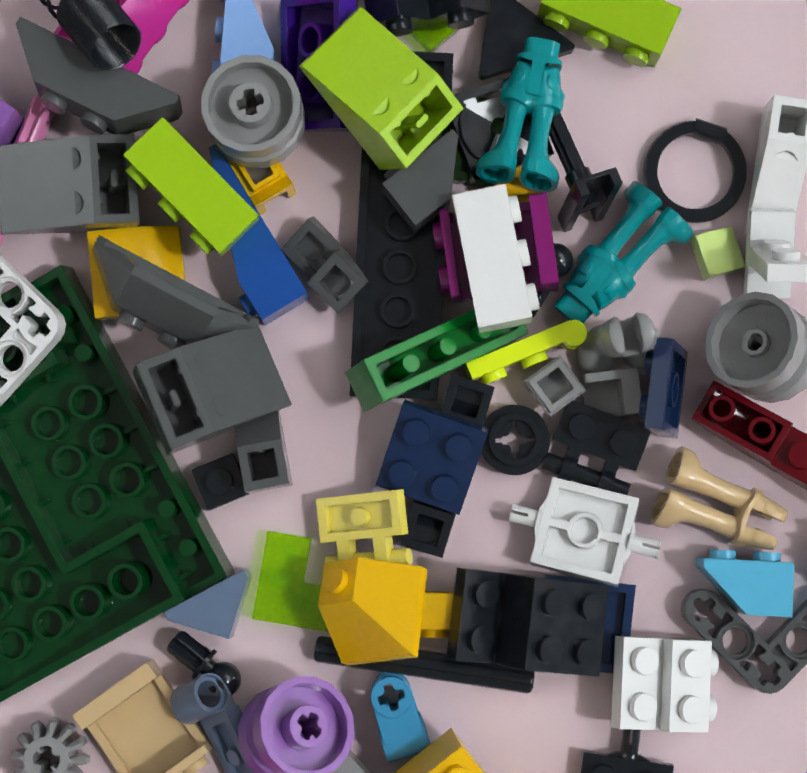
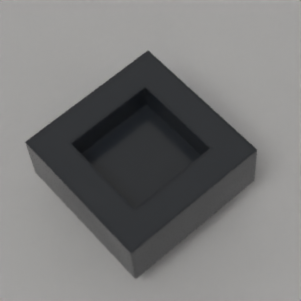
[192,453,250,511]

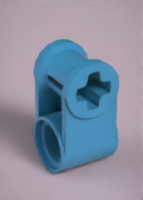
[371,672,430,763]

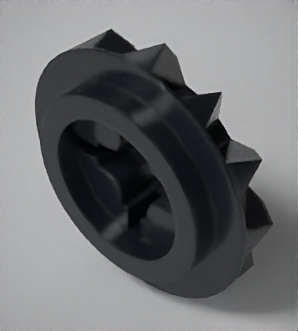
[482,405,550,476]

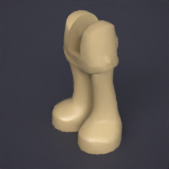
[650,446,788,550]

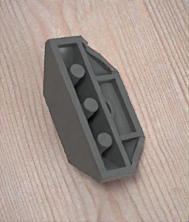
[16,16,183,134]
[92,235,260,349]

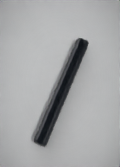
[314,636,535,694]

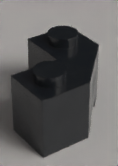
[364,0,491,37]

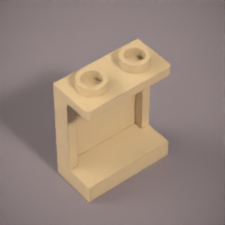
[72,659,213,773]

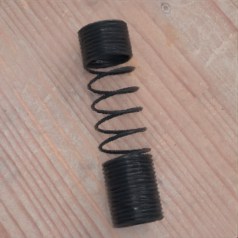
[40,0,142,71]

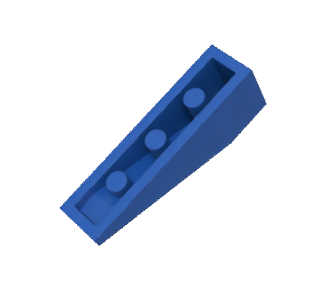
[209,144,310,326]

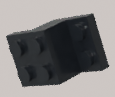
[446,568,609,677]

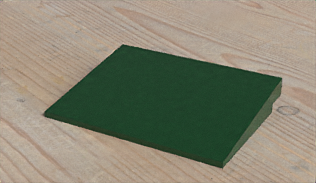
[0,265,236,702]

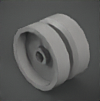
[201,55,305,168]
[705,292,807,403]

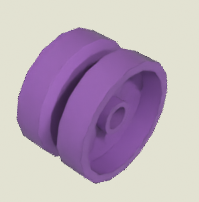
[238,676,354,773]

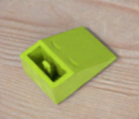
[299,7,464,170]

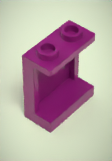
[432,193,559,304]

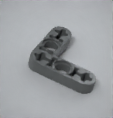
[681,589,807,694]

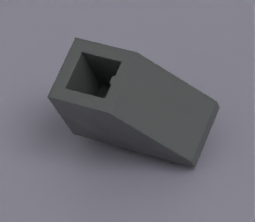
[382,129,458,233]
[235,411,293,493]

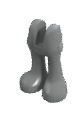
[576,313,659,374]

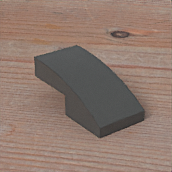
[281,216,369,313]

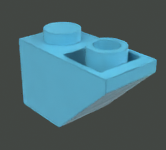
[696,549,794,617]

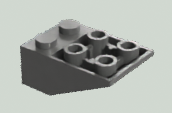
[0,134,140,235]
[133,324,292,456]

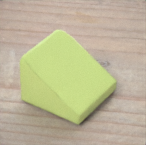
[690,226,745,281]

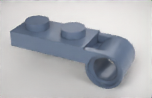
[170,673,255,773]

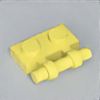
[316,489,413,565]

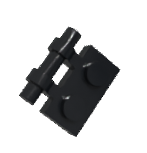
[542,400,651,495]

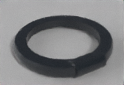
[643,118,747,223]

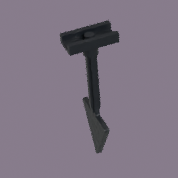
[478,0,623,232]

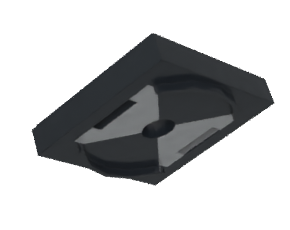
[449,77,554,184]

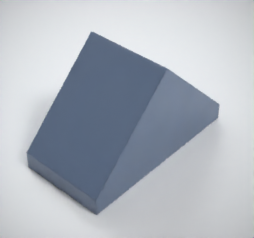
[164,569,252,639]

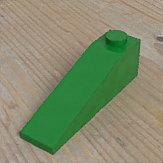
[345,309,529,412]

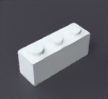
[452,184,540,333]

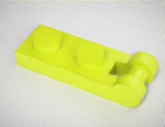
[464,320,587,385]

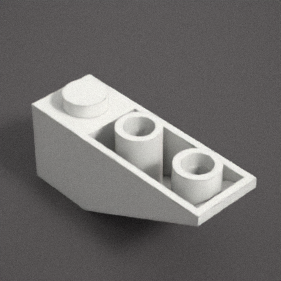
[745,94,807,235]

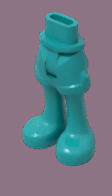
[476,37,565,192]
[553,181,694,324]

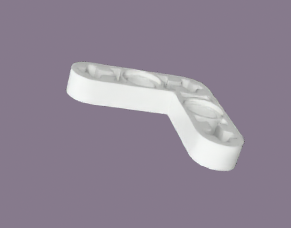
[0,254,66,406]

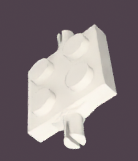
[509,477,662,587]

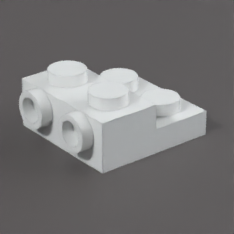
[611,636,719,733]

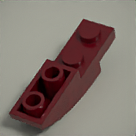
[691,380,807,490]

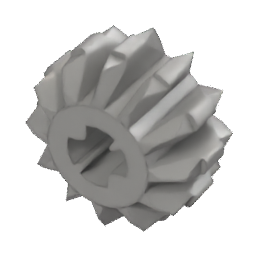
[11,717,90,773]

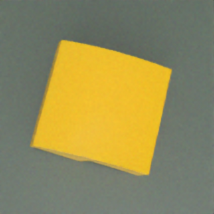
[87,226,186,320]

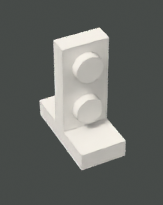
[743,209,807,299]

